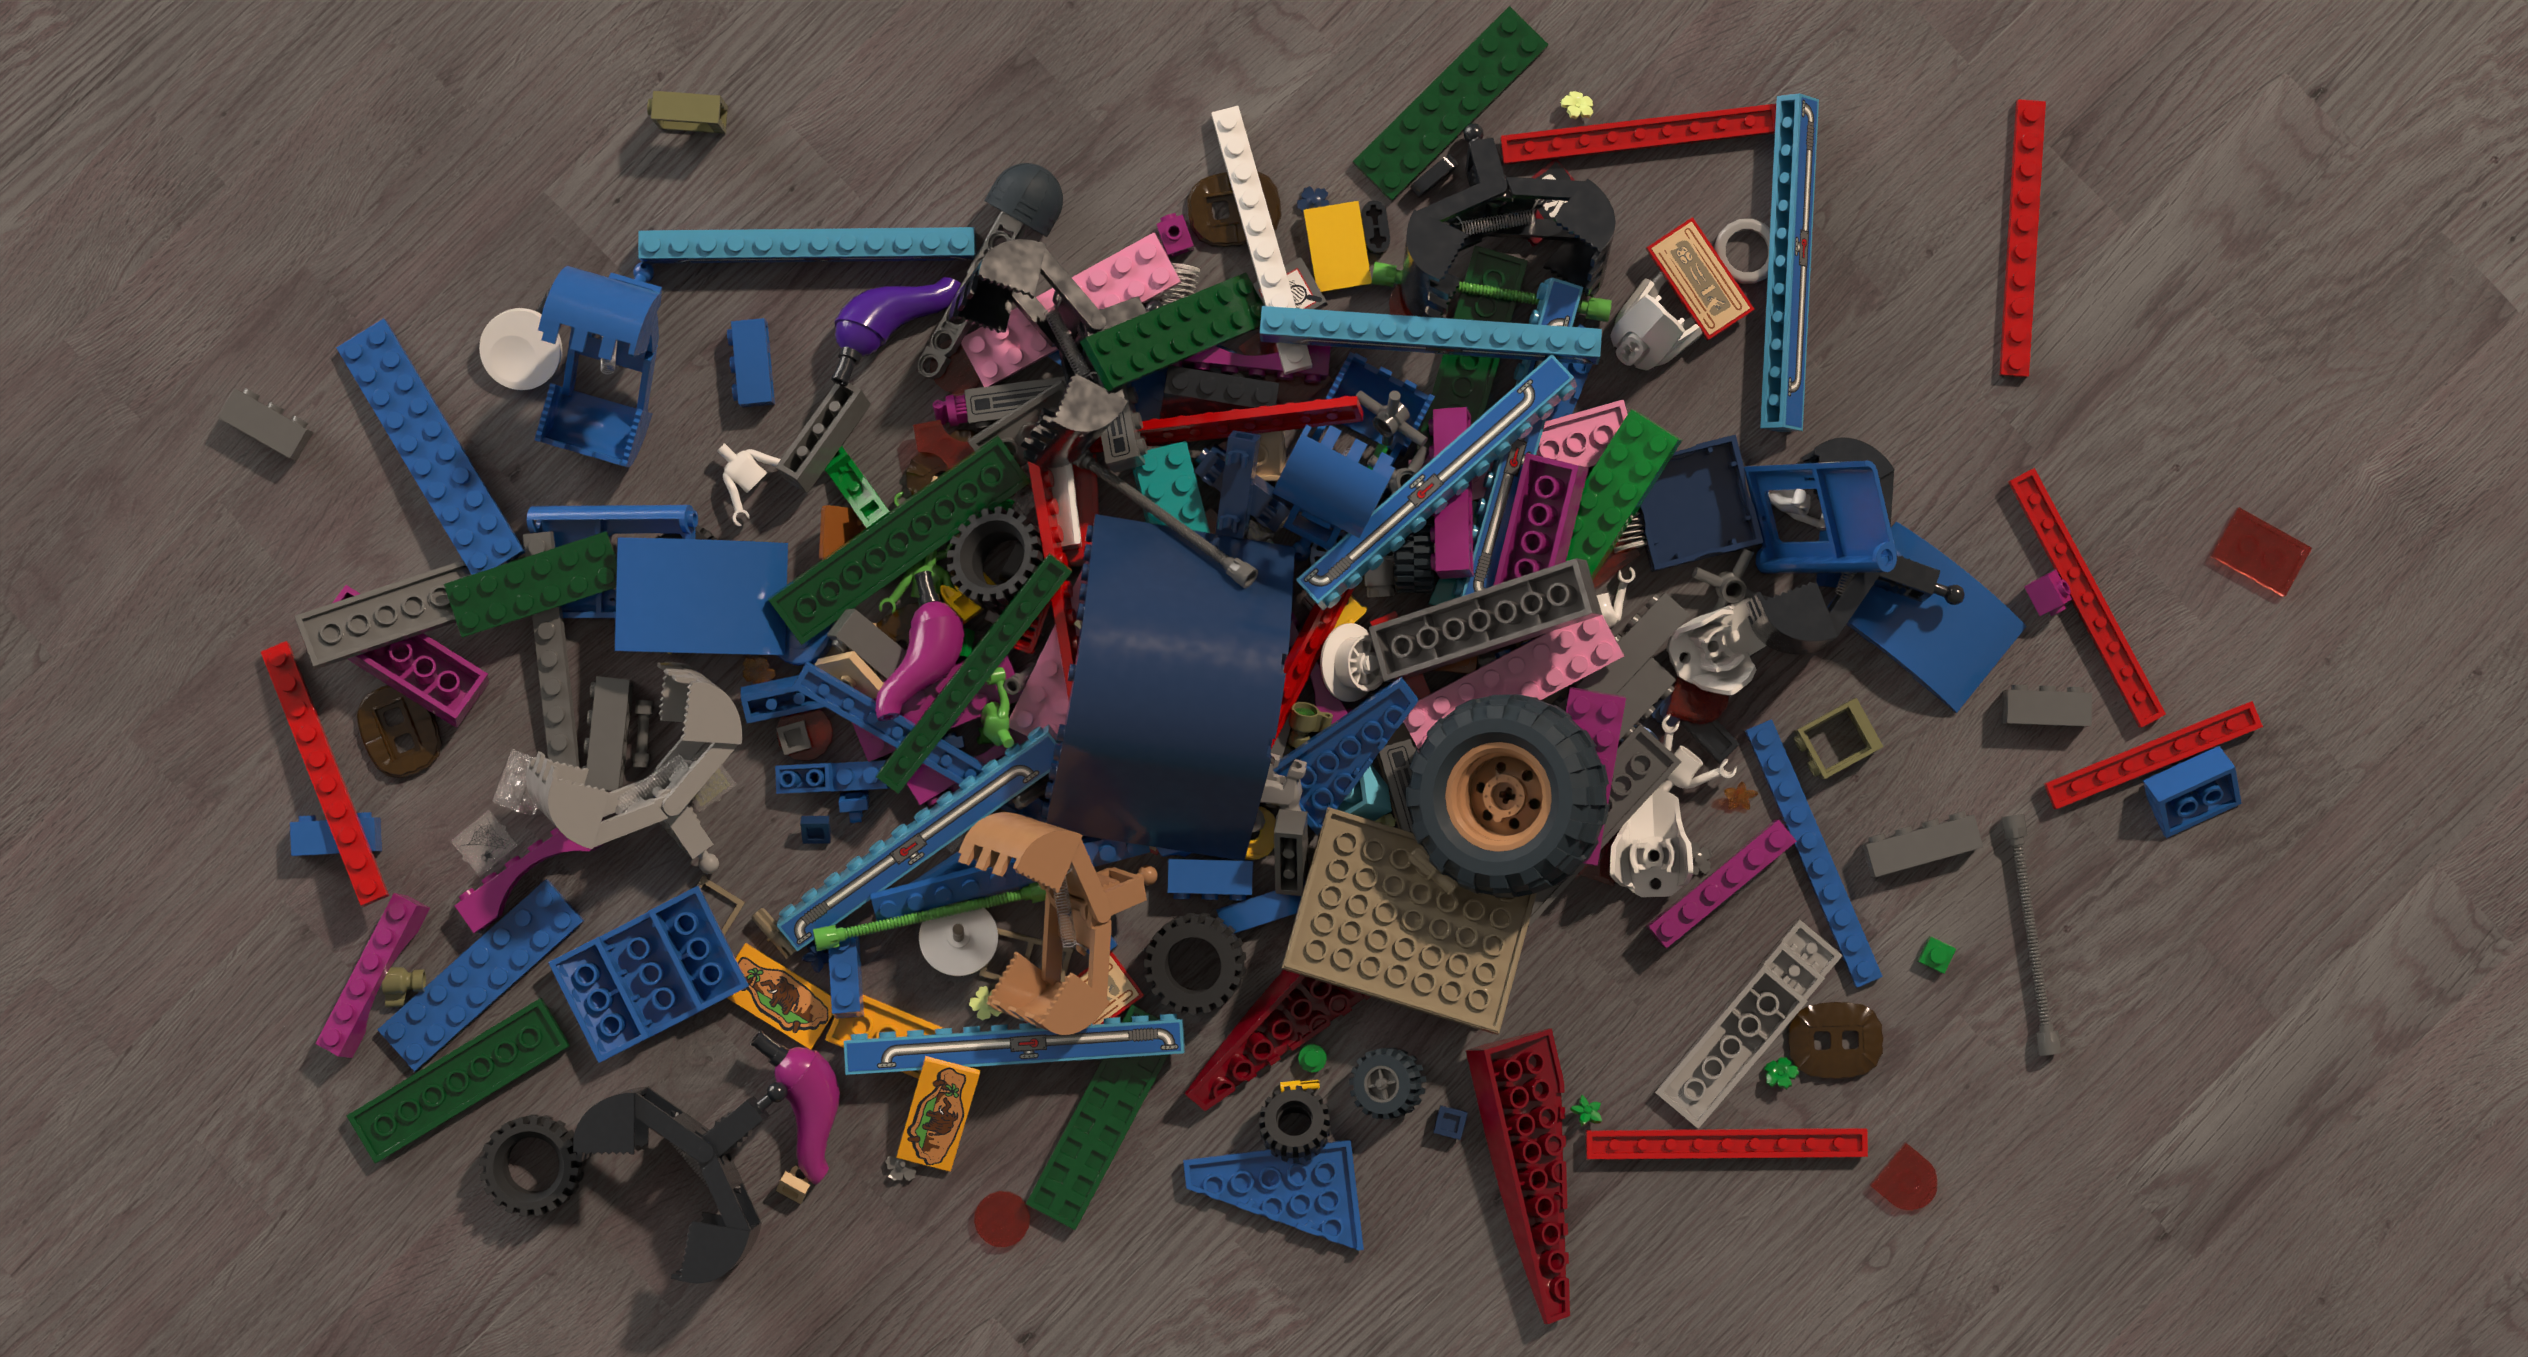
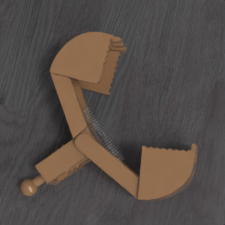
[958,812,1158,1035]

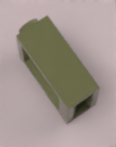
[647,91,728,134]
[1793,698,1883,779]

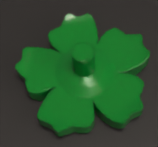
[1764,1057,1799,1090]

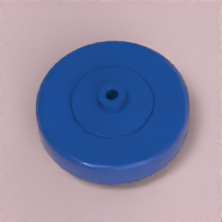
[777,622,835,666]

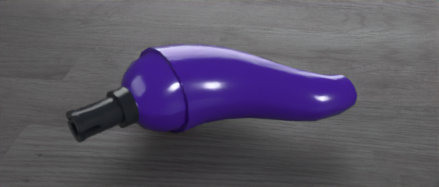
[831,277,962,386]

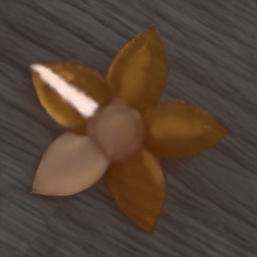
[1724,781,1758,810]

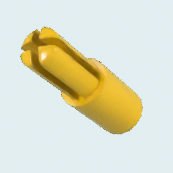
[1280,1080,1320,1093]

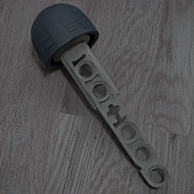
[918,163,1063,379]

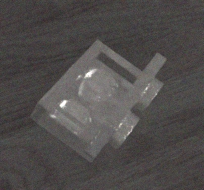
[493,749,537,816]

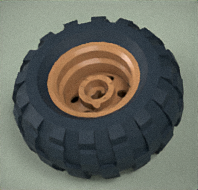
[1406,694,1610,898]

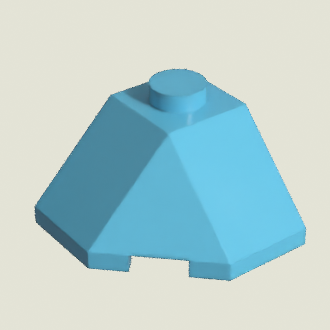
[1337,764,1392,821]

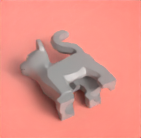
[1252,753,1307,832]

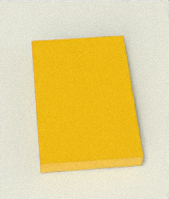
[1303,201,1372,292]

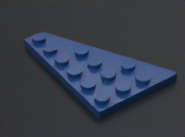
[1183,1140,1364,1251]

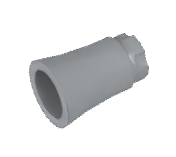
[1364,550,1395,597]

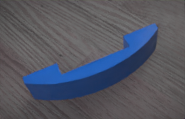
[1216,891,1302,933]

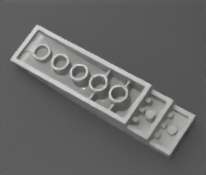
[1655,919,1843,1129]

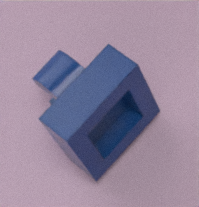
[839,790,870,823]

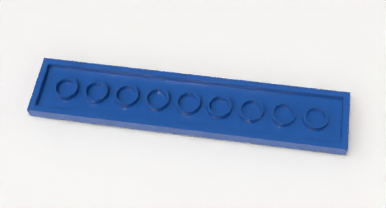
[336,318,525,575]

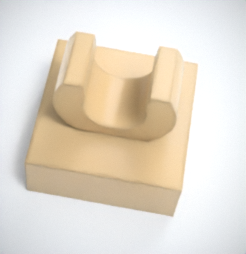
[776,1166,810,1204]

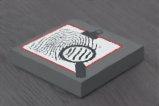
[1253,257,1328,310]

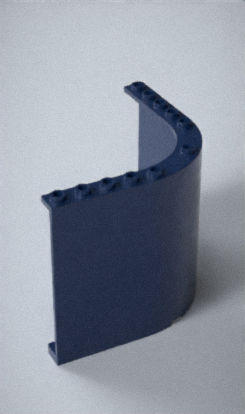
[1041,514,1295,861]

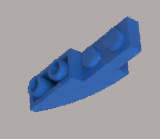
[775,761,890,794]

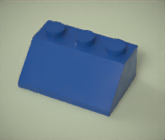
[2143,746,2242,838]

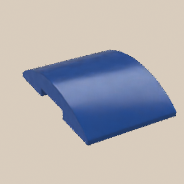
[1827,521,2027,713]
[615,537,788,655]
[548,885,749,1063]

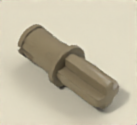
[1408,847,1458,895]
[752,908,796,959]

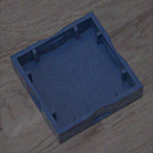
[1637,434,1764,572]

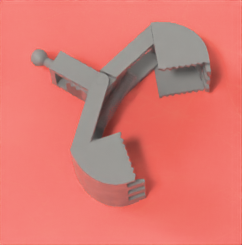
[526,662,742,874]

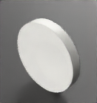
[479,308,562,390]

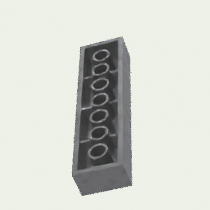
[1369,558,1602,682]

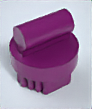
[933,395,968,427]

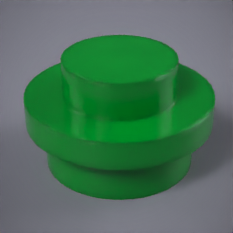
[1298,1044,1326,1072]

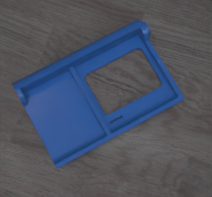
[1744,461,1897,574]
[527,505,698,618]

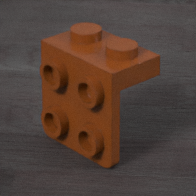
[819,505,866,560]

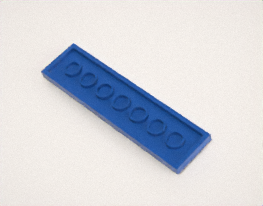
[377,879,584,1071]

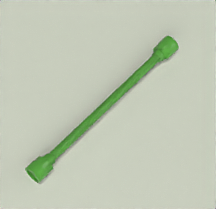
[1371,262,1612,322]
[813,882,1046,952]

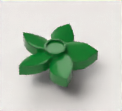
[1570,1095,1602,1126]

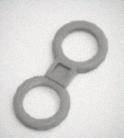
[1648,219,1770,331]

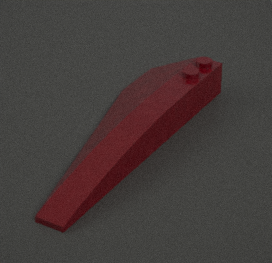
[1185,970,1371,1111]
[1466,1028,1570,1324]

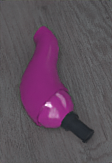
[875,571,964,721]
[750,1030,840,1185]

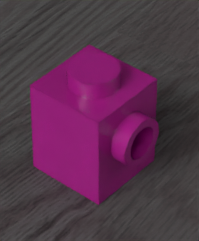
[1156,213,1194,259]
[2024,570,2072,616]

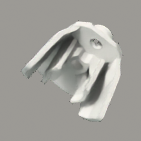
[1610,278,1702,370]
[1667,598,1767,695]
[1610,788,1693,897]

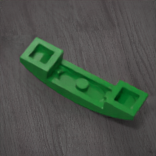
[824,446,890,529]

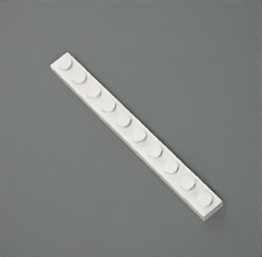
[1211,106,1312,375]

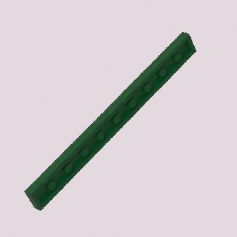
[876,553,1072,793]

